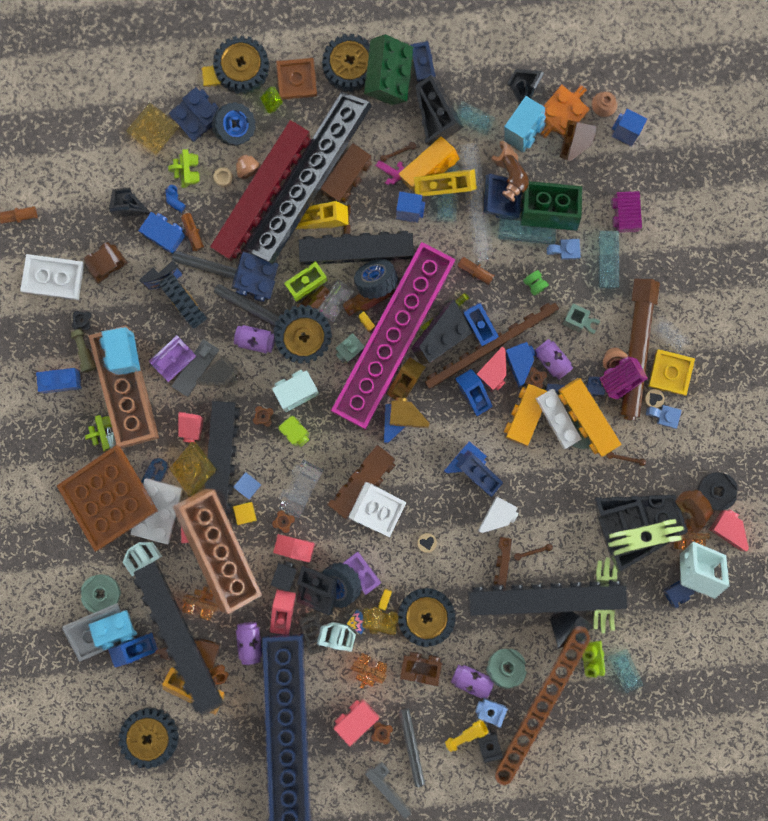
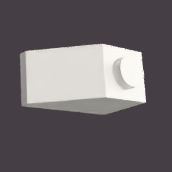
[478,497,518,533]

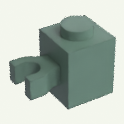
[562,303,600,335]
[335,333,365,364]

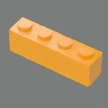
[558,378,622,457]

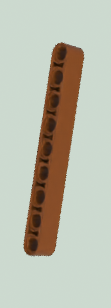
[495,626,590,785]

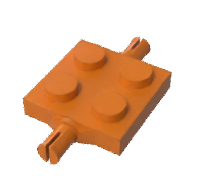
[540,85,590,138]

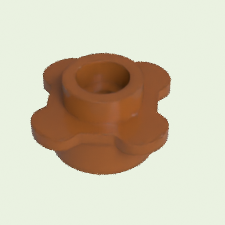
[525,367,547,389]
[253,406,274,427]
[272,510,295,533]
[209,665,229,685]
[371,722,393,744]

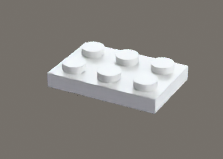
[20,254,85,300]
[130,478,183,545]
[349,482,407,537]

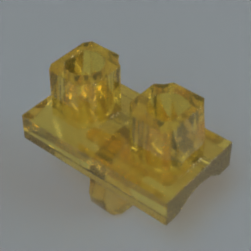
[362,607,398,635]

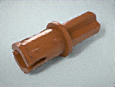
[0,206,37,224]
[181,213,204,252]
[458,257,495,286]

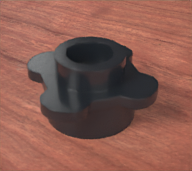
[72,311,92,330]

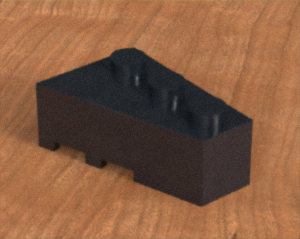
[416,75,464,146]
[411,300,473,365]

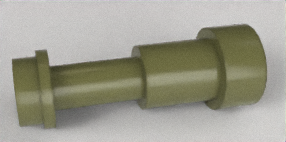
[71,329,97,373]

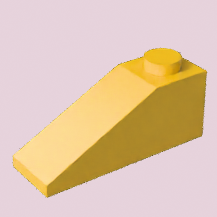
[414,169,477,196]
[295,201,348,229]

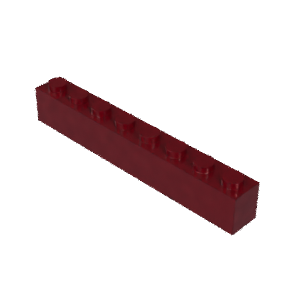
[210,120,311,262]

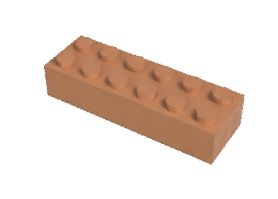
[89,325,159,449]
[172,489,262,614]

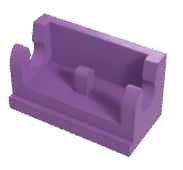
[149,336,196,382]
[343,552,381,595]

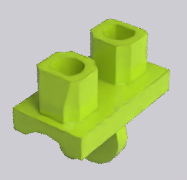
[168,149,200,188]
[85,415,112,452]
[582,640,605,678]

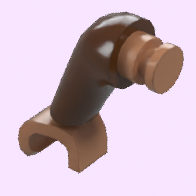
[491,141,529,202]

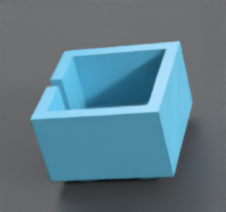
[504,96,546,152]
[100,327,141,375]

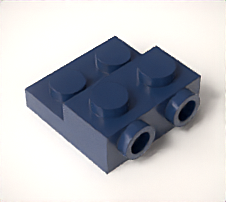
[169,87,220,143]
[483,174,522,221]
[231,252,279,302]

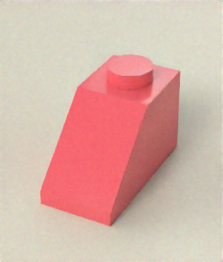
[476,346,506,391]
[178,412,204,444]
[709,509,749,552]
[273,534,315,562]
[270,590,296,635]

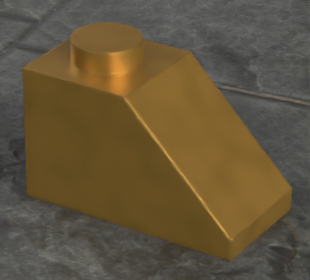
[387,357,426,400]
[390,398,429,428]

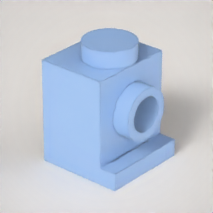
[475,698,507,728]

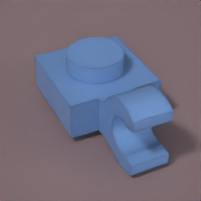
[547,239,581,260]
[645,405,682,429]

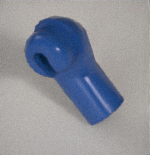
[165,185,186,213]

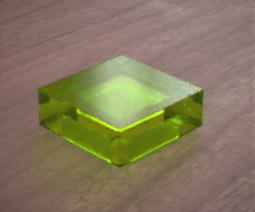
[260,86,283,114]

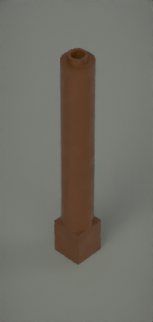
[620,279,660,421]

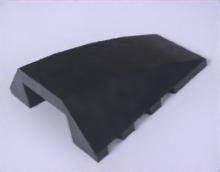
[594,495,688,573]

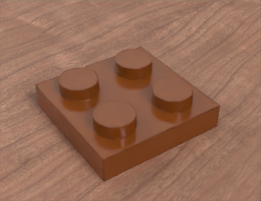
[276,58,317,100]

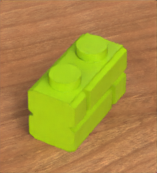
[284,262,328,302]
[279,416,309,447]

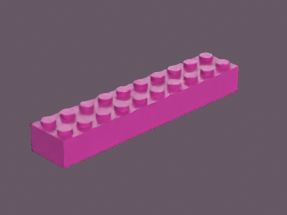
[331,242,456,430]

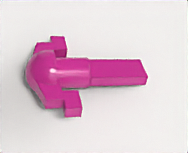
[375,160,405,185]

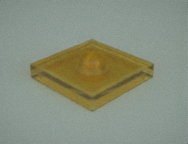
[126,103,179,155]
[169,442,216,497]

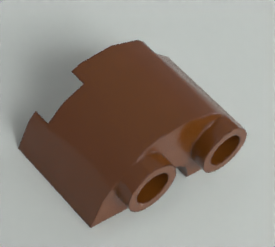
[84,242,128,284]
[675,490,713,534]
[400,651,442,687]

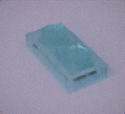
[456,101,495,136]
[609,649,643,693]

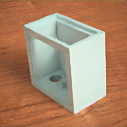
[272,370,320,412]
[679,542,729,598]

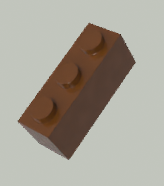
[320,143,373,203]

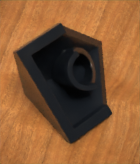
[507,69,544,105]
[109,187,151,218]
[550,611,593,649]

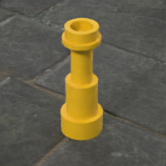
[445,719,488,752]

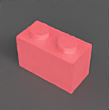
[334,699,379,746]

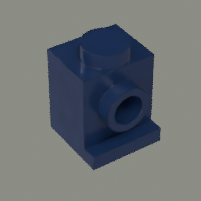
[662,580,695,608]

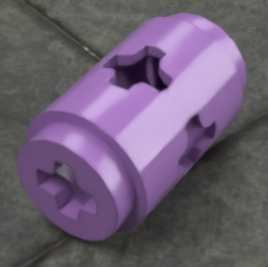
[234,325,275,353]
[534,339,573,380]
[236,622,262,665]
[451,664,494,699]

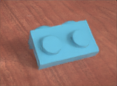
[89,610,137,650]

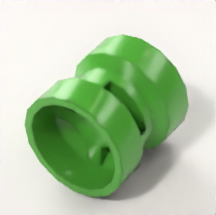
[523,270,549,296]

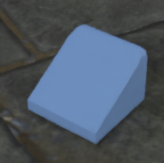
[234,472,261,499]

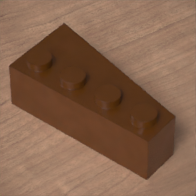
[327,445,396,519]

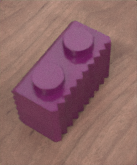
[611,191,642,233]
[600,357,648,399]

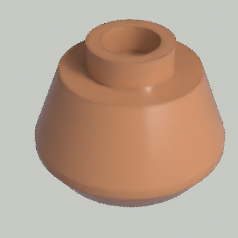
[592,92,617,117]
[236,155,261,179]
[603,348,628,370]

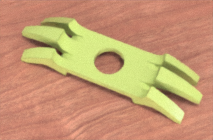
[608,519,684,555]
[593,557,618,633]

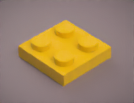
[648,349,695,396]

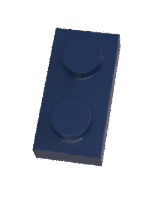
[410,41,436,83]

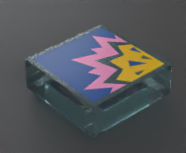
[346,608,373,635]

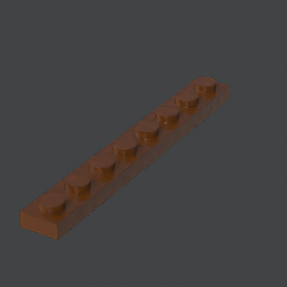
[425,302,559,390]

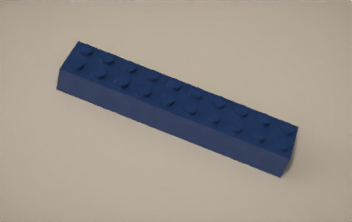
[262,634,311,821]

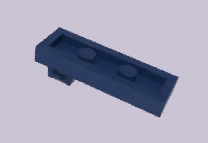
[545,376,605,397]
[456,450,503,498]

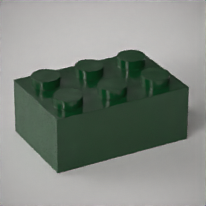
[364,34,413,105]
[521,181,582,231]

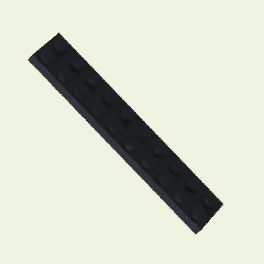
[243,92,372,265]

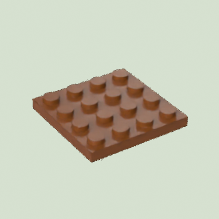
[57,445,158,552]

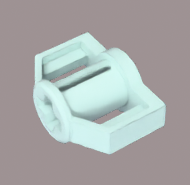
[123,542,162,576]
[317,622,356,652]

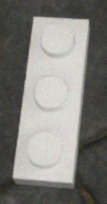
[535,389,581,449]

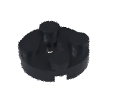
[697,472,738,510]

